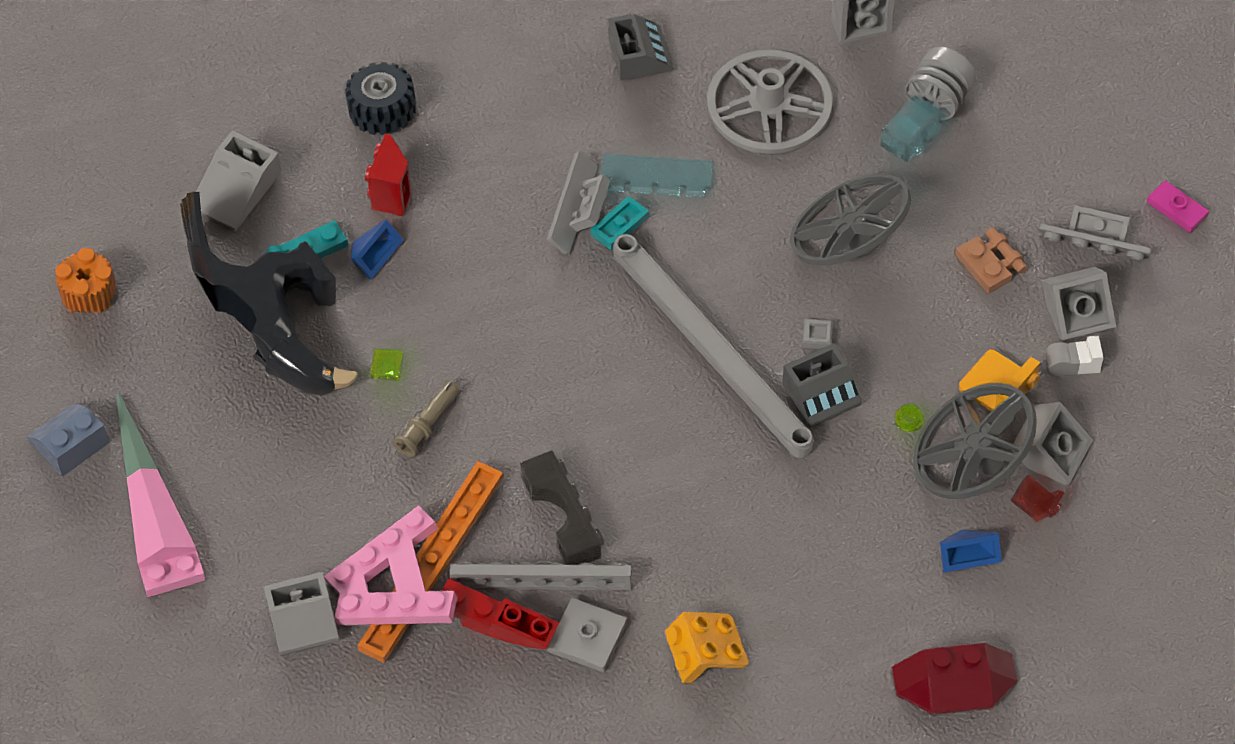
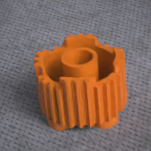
[55,248,116,314]

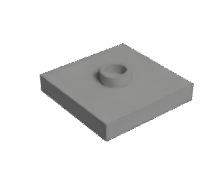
[548,598,627,673]

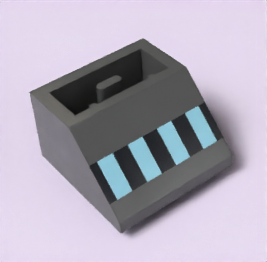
[608,14,673,80]
[782,343,861,428]

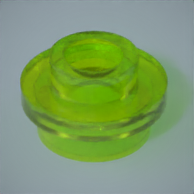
[894,404,924,432]

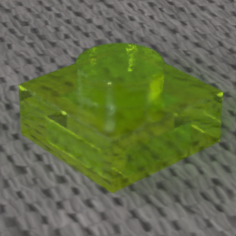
[370,348,404,381]

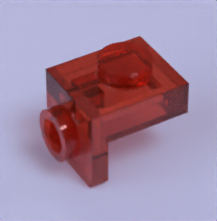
[1010,475,1064,522]

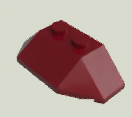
[891,643,1017,715]

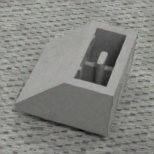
[263,572,339,655]

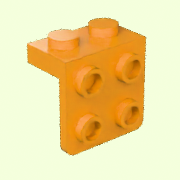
[958,349,1040,411]
[664,612,748,683]

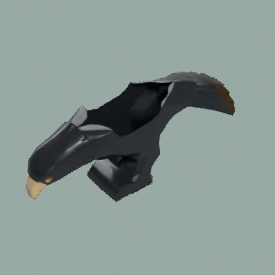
[180,191,357,396]

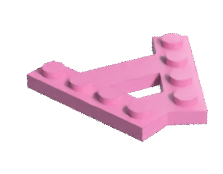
[324,506,457,625]

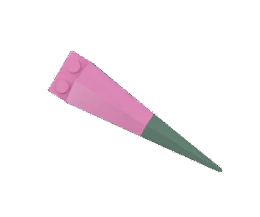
[116,393,205,597]

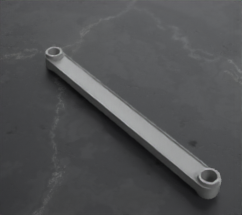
[613,234,814,458]

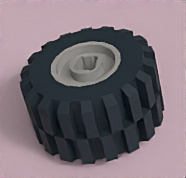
[345,62,417,135]

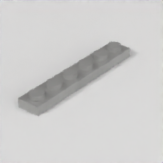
[450,562,631,590]

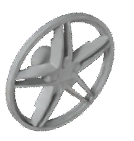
[707,50,833,154]

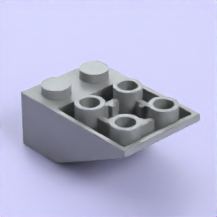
[196,131,282,231]

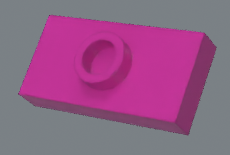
[1147,180,1209,233]

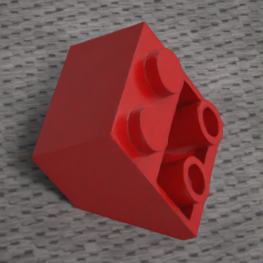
[365,133,412,217]

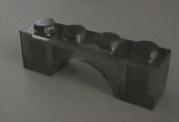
[520,450,604,565]

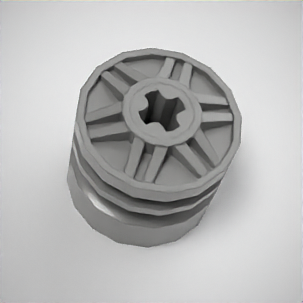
[904,47,976,120]

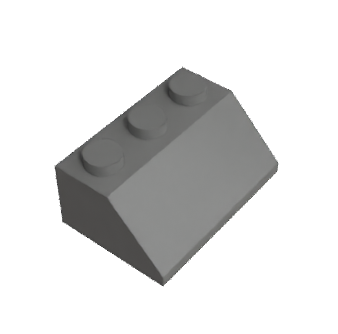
[831,0,895,44]

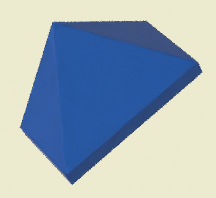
[351,220,404,279]
[939,530,1002,572]

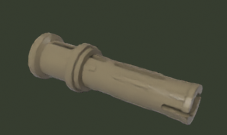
[393,380,461,457]

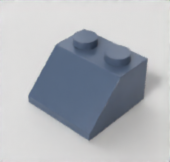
[27,404,109,476]

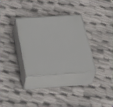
[802,319,833,349]

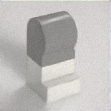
[1045,336,1103,376]

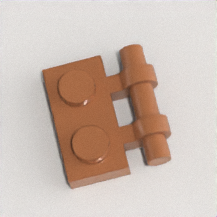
[955,227,1028,294]

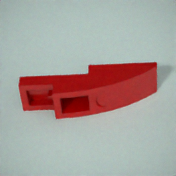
[442,578,559,650]

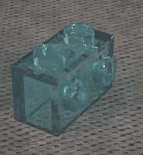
[880,95,942,162]

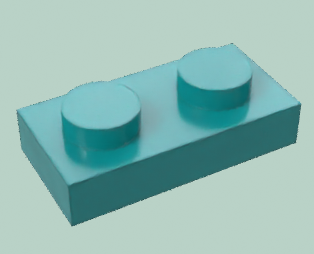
[590,196,649,251]

